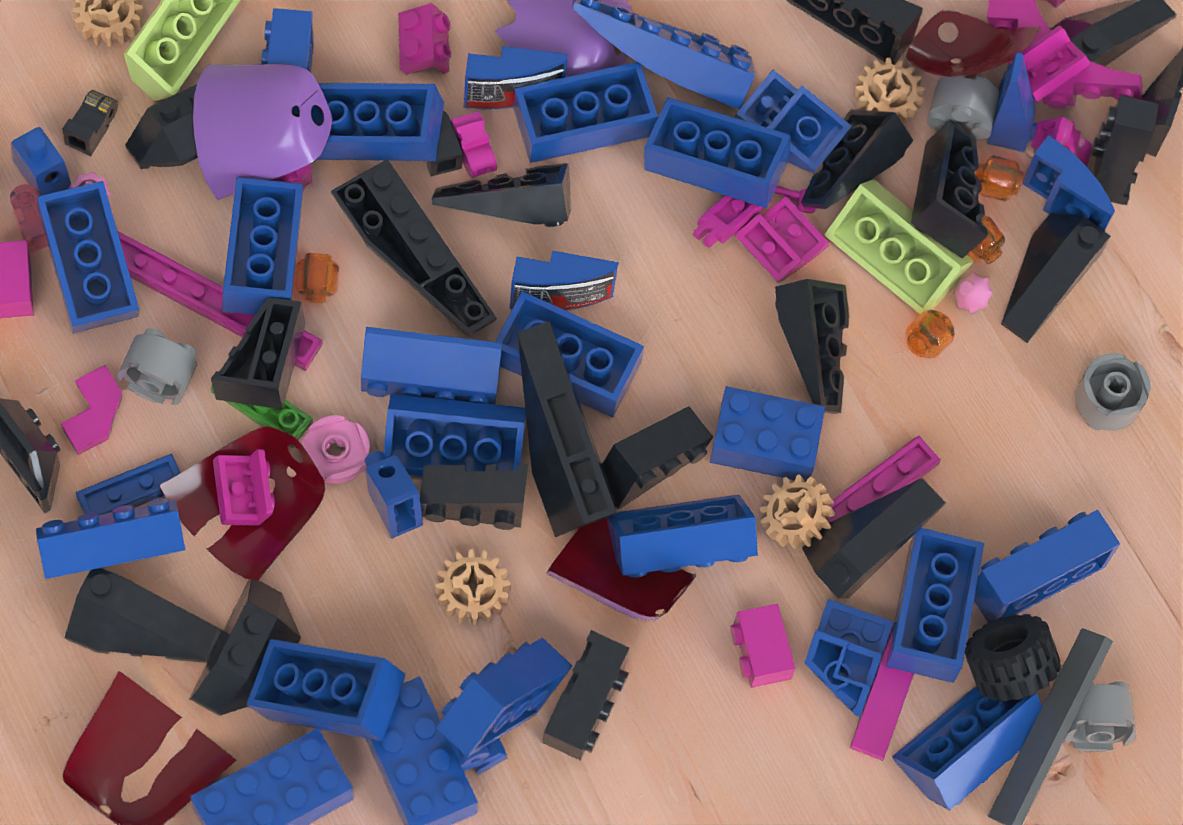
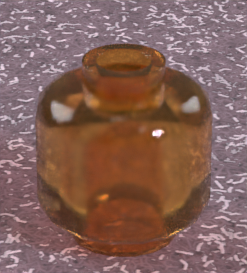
[975,155,1024,201]
[967,216,1005,264]
[294,253,339,303]
[905,309,955,359]

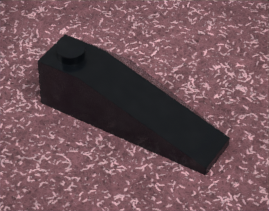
[1050,0,1177,67]
[800,110,914,209]
[432,163,571,227]
[802,478,946,599]

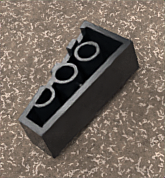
[787,0,923,65]
[911,119,988,258]

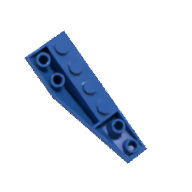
[572,0,755,110]

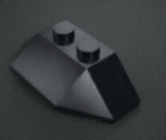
[125,84,198,169]
[0,398,61,513]
[189,579,301,716]

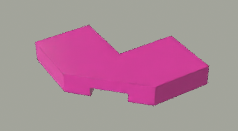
[61,365,123,455]

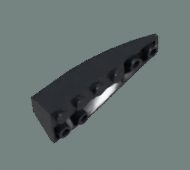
[331,159,497,337]
[517,321,620,537]

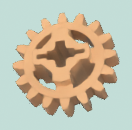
[72,0,144,47]
[854,58,925,124]
[759,475,835,549]
[435,549,511,626]

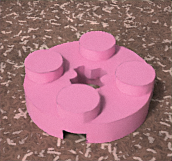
[301,415,370,484]

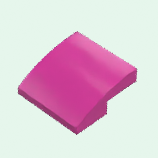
[735,196,830,283]

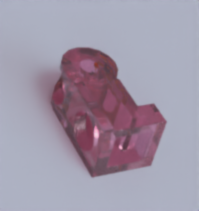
[10,184,48,253]

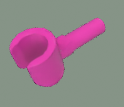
[774,186,816,214]

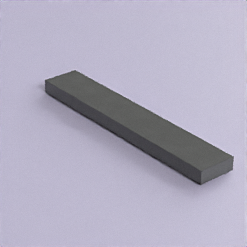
[988,628,1113,825]

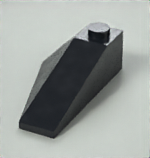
[1140,48,1183,157]
[1001,212,1111,343]
[775,279,849,414]
[65,568,223,663]

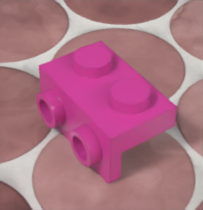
[398,3,451,75]
[1008,26,1090,102]
[213,449,275,525]

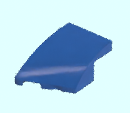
[804,599,894,717]

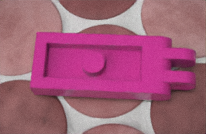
[693,195,772,248]

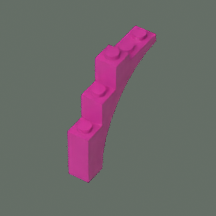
[987,0,1143,109]

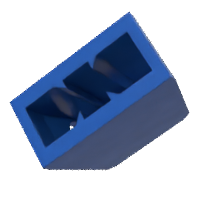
[11,127,71,196]
[364,451,423,539]

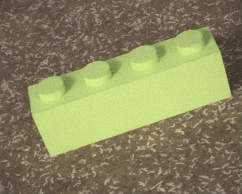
[124,0,241,101]
[824,179,974,317]

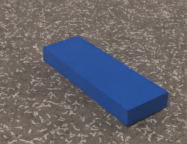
[75,454,181,516]

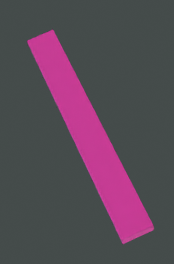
[117,231,323,371]

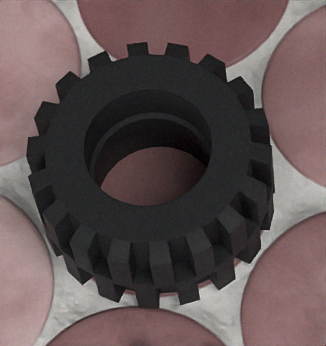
[965,614,1061,701]

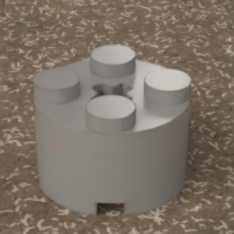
[927,72,999,141]
[118,328,197,405]
[1075,353,1151,431]
[1065,681,1136,752]

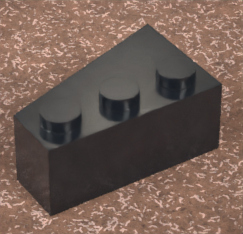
[1091,95,1159,206]
[211,297,305,410]
[602,406,713,509]
[420,464,528,530]
[542,630,630,761]

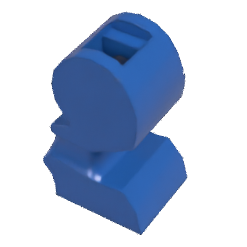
[449,738,508,775]

